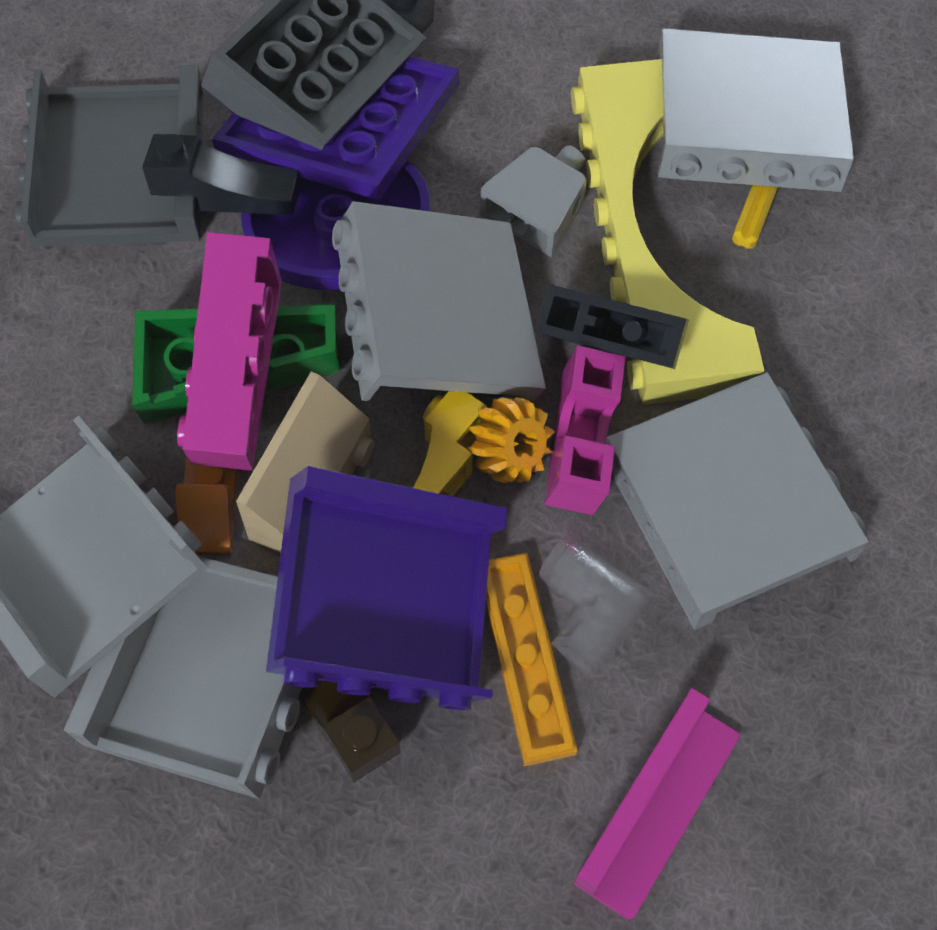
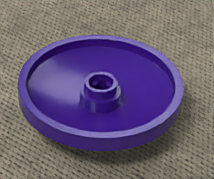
[241,161,431,290]

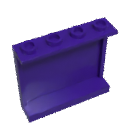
[266,466,507,710]

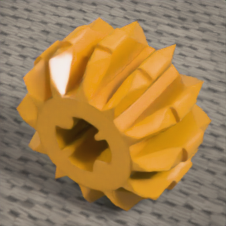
[467,397,555,483]

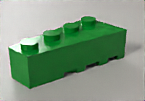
[132,304,340,424]

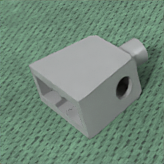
[480,146,587,258]

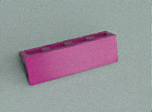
[574,688,740,920]

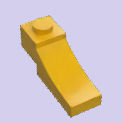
[413,391,487,496]

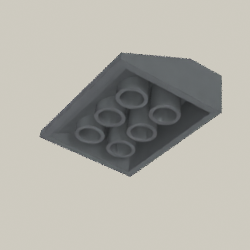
[201,0,426,150]

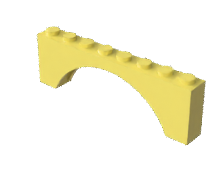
[571,59,765,405]

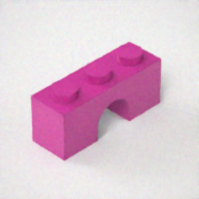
[544,345,626,515]

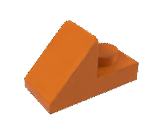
[175,456,238,555]

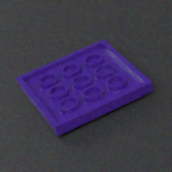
[212,57,460,200]

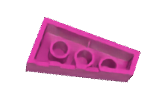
[177,232,282,471]

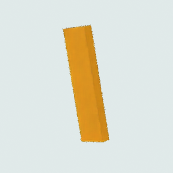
[485,552,578,766]

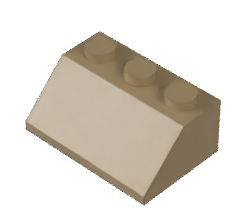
[236,372,375,554]

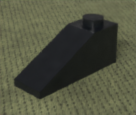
[535,284,689,369]

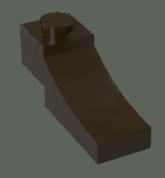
[299,680,401,782]

